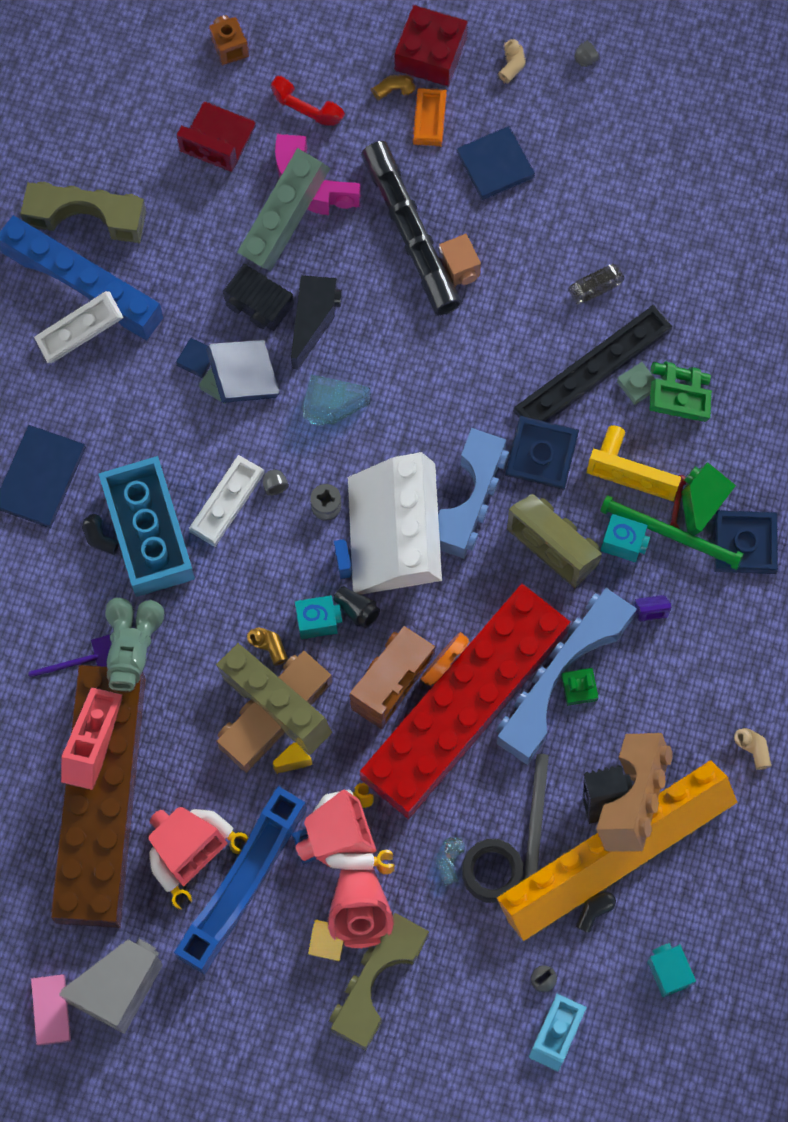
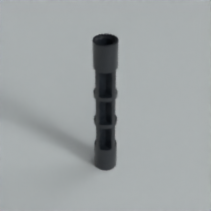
[361,141,462,316]

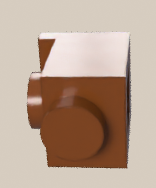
[209,15,249,66]

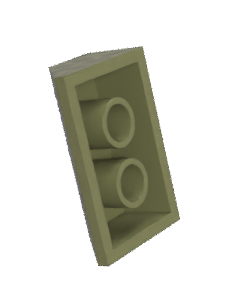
[507,494,602,589]

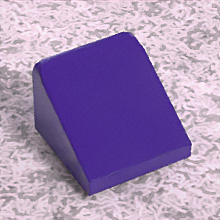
[634,595,672,622]

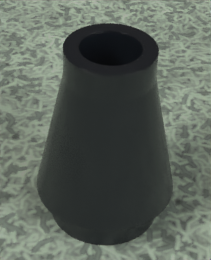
[333,586,380,629]

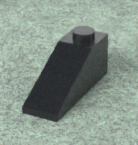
[291,275,342,370]

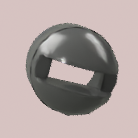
[574,40,599,67]
[263,469,289,496]
[531,965,557,993]

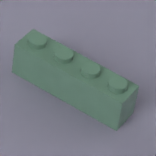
[237,148,331,271]

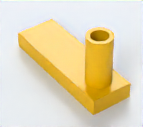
[586,425,681,501]

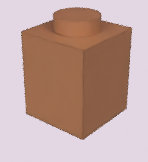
[439,234,481,286]

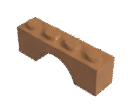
[596,733,672,851]

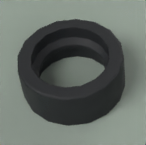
[462,839,523,903]

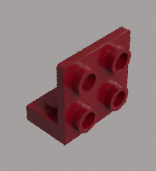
[176,102,256,172]

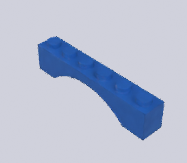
[0,215,164,341]
[174,786,307,975]

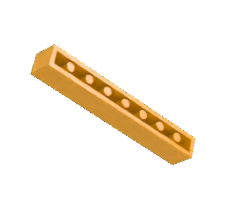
[497,760,737,941]

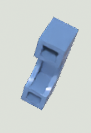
[438,428,509,559]

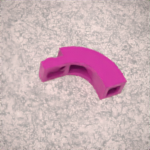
[275,134,361,215]

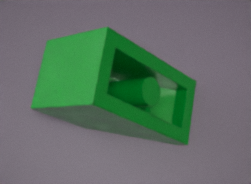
[681,462,736,536]

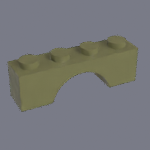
[20,181,147,243]
[216,643,332,755]
[329,913,429,1051]

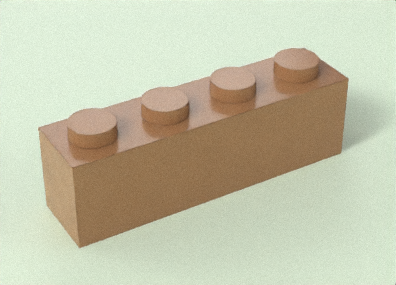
[217,651,332,773]

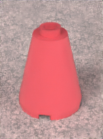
[328,868,394,948]

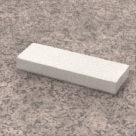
[34,291,123,363]
[189,455,265,547]

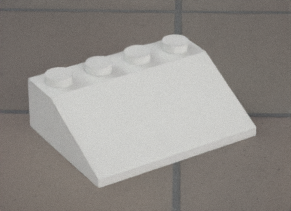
[348,452,442,595]

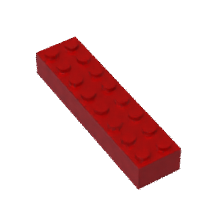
[359,583,571,820]

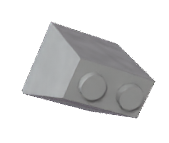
[59,939,163,1034]

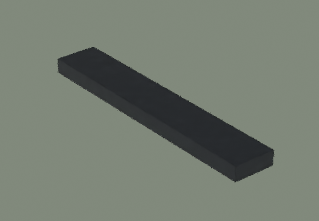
[513,305,672,422]

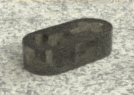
[568,264,625,304]

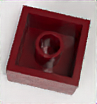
[394,5,468,87]

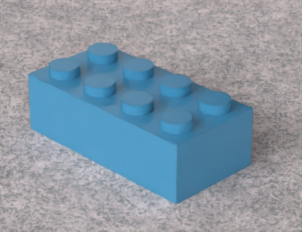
[99,456,195,597]

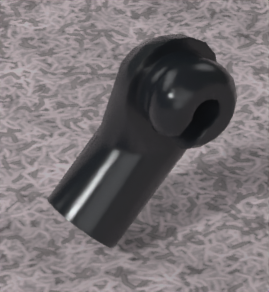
[82,514,119,555]
[576,891,616,932]

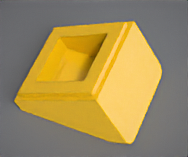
[273,742,313,774]
[308,920,344,962]

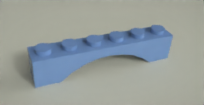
[496,588,637,765]

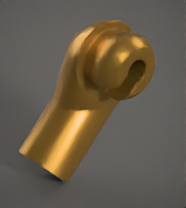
[371,75,416,100]
[247,627,288,666]

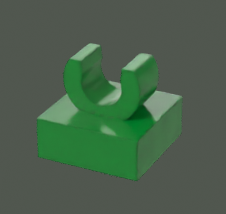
[561,668,599,706]

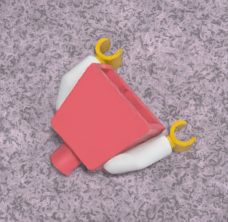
[296,783,395,875]
[148,807,249,909]

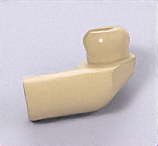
[498,39,526,83]
[734,728,771,770]

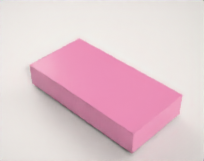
[31,974,71,1046]

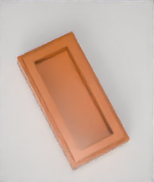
[413,88,447,147]

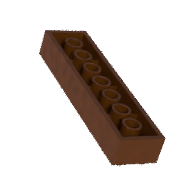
[51,665,146,928]

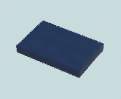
[0,425,86,529]

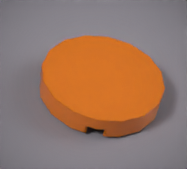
[420,632,469,686]

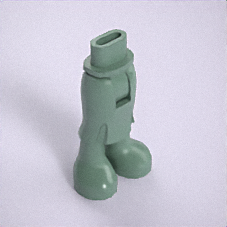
[105,598,165,691]

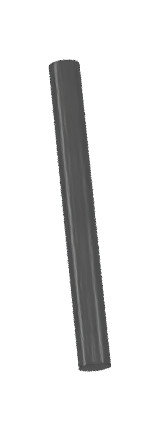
[524,754,549,880]

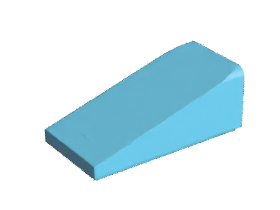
[529,994,587,1071]

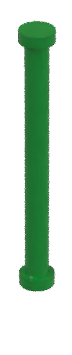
[600,495,744,570]

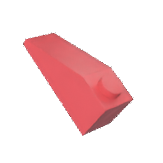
[61,687,122,790]

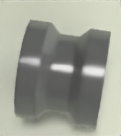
[310,484,341,520]

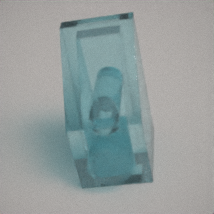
[302,374,371,426]

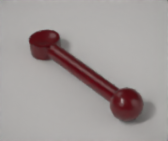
[669,475,686,529]

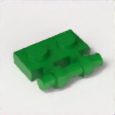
[650,361,712,422]

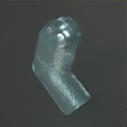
[435,837,465,886]

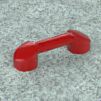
[270,76,345,126]

